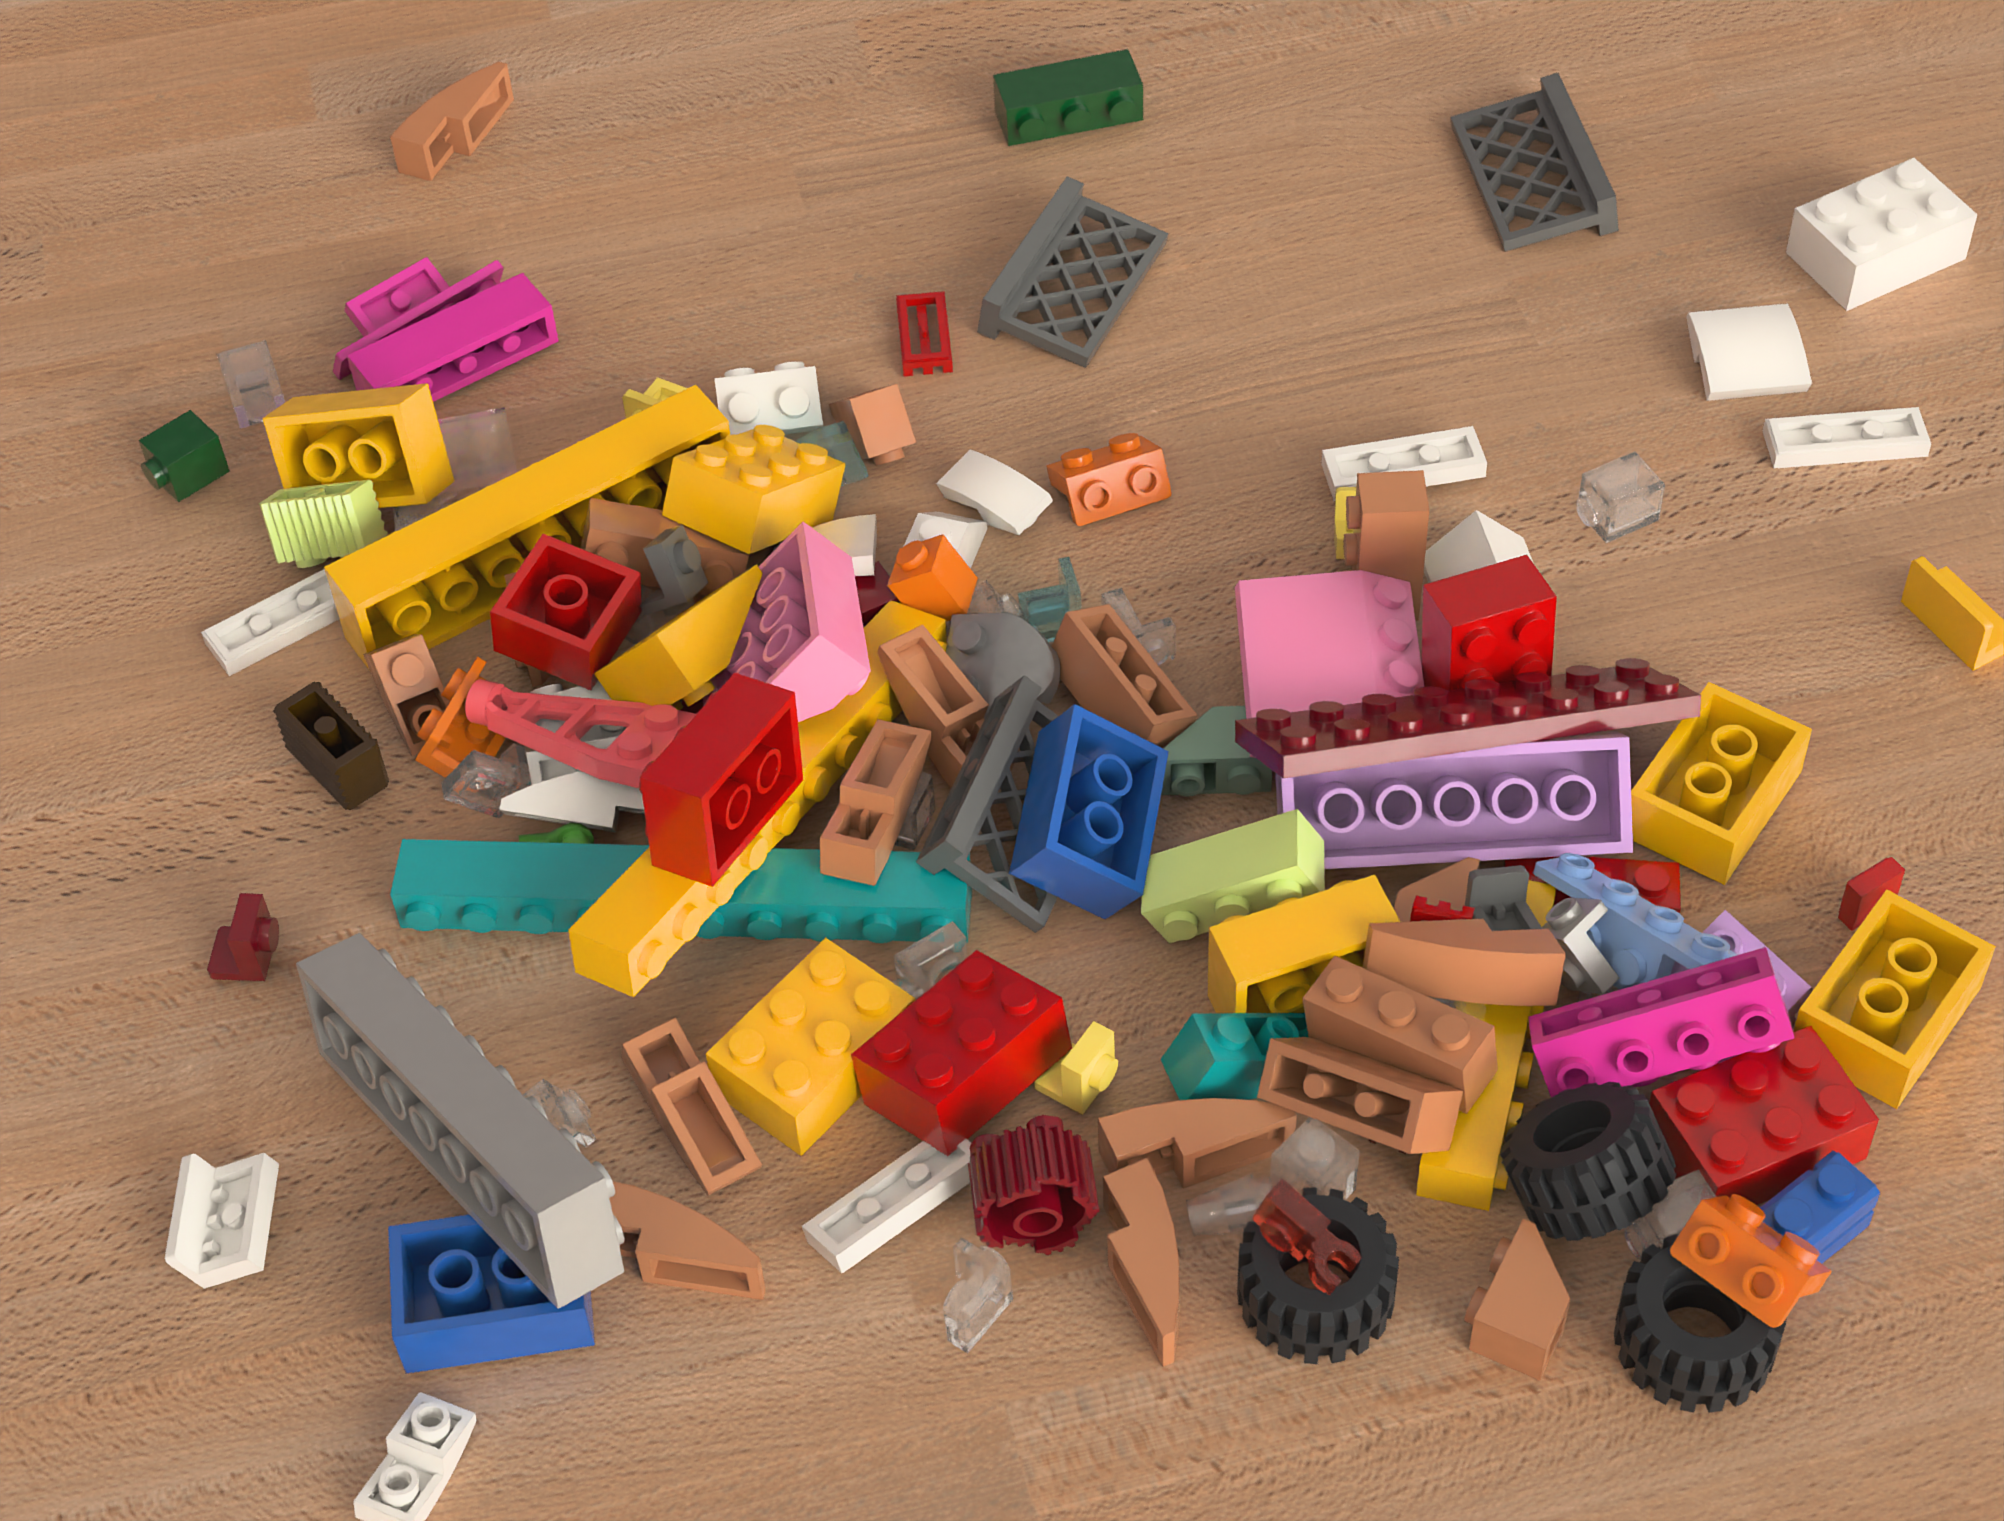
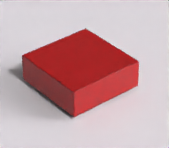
[1838,857,1905,931]

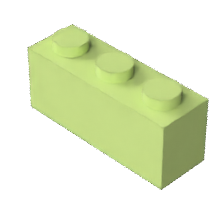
[1141,809,1325,944]

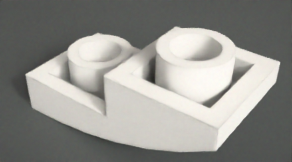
[936,450,1053,535]
[354,1392,476,1521]

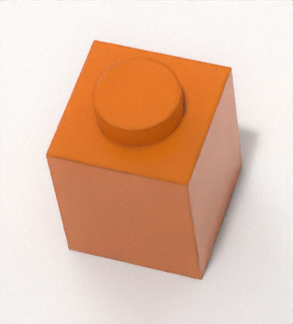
[887,534,978,622]

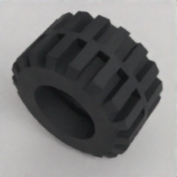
[1500,1082,1676,1241]
[1237,1187,1399,1365]
[1614,1234,1787,1413]

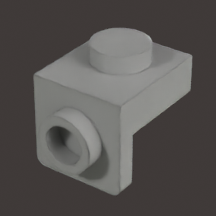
[1542,897,1619,994]

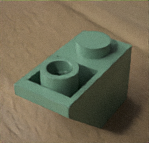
[1161,706,1272,797]

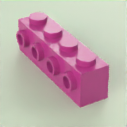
[347,272,559,402]
[1528,947,1795,1097]

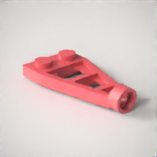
[465,679,696,788]

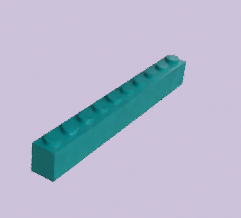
[390,839,972,945]

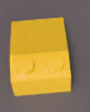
[594,564,763,710]

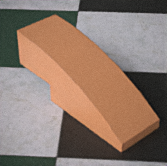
[390,62,514,181]
[877,625,1015,788]
[820,719,931,886]
[1362,919,1566,1006]
[621,1017,762,1196]
[1098,1098,1297,1189]
[1103,1158,1179,1367]
[610,1181,766,1300]

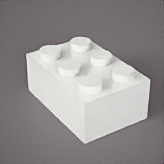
[1786,158,1977,311]

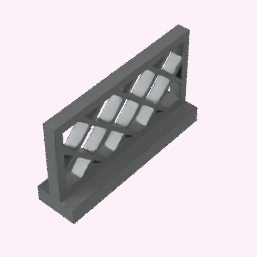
[1450,73,1619,252]
[977,176,1169,368]
[916,675,1058,933]

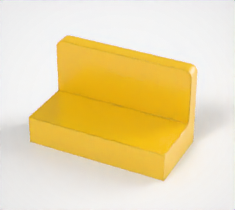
[1901,556,2004,671]

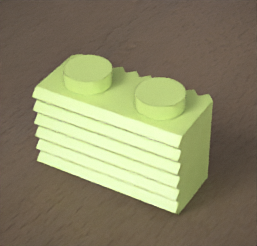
[259,480,387,568]

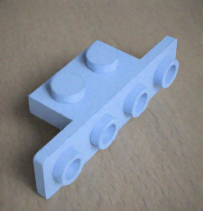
[1533,853,1738,990]

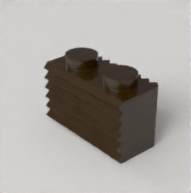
[273,682,389,810]

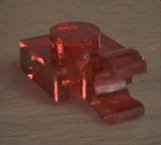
[1252,1179,1362,1295]

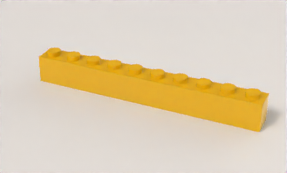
[568,601,948,997]

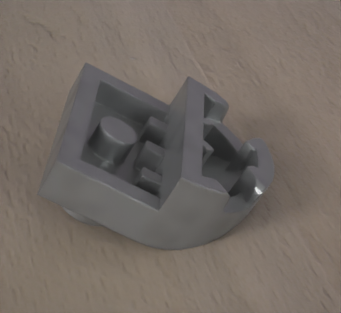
[946,613,1060,719]

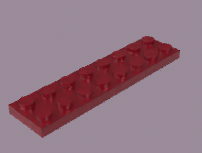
[1235,658,1701,779]

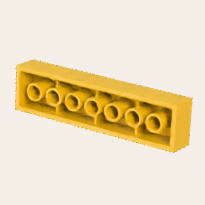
[324,385,730,671]

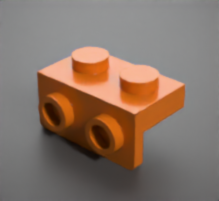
[1046,433,1172,526]
[415,656,506,794]
[1670,1194,1832,1328]

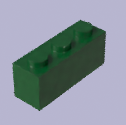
[993,49,1143,146]

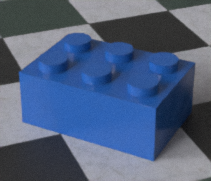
[1009,704,1169,920]
[388,1214,595,1374]

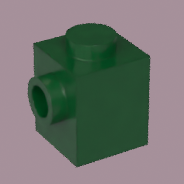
[138,410,230,502]

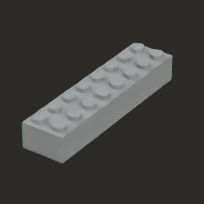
[296,933,624,1309]

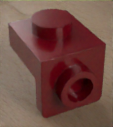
[207,893,279,981]

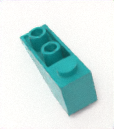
[1160,1013,1308,1100]

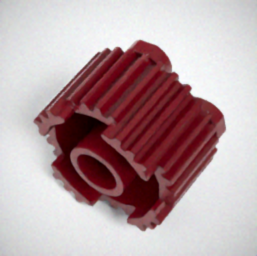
[968,1115,1100,1256]

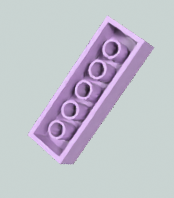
[1276,731,1633,869]

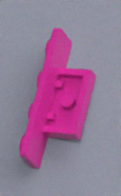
[333,257,504,380]

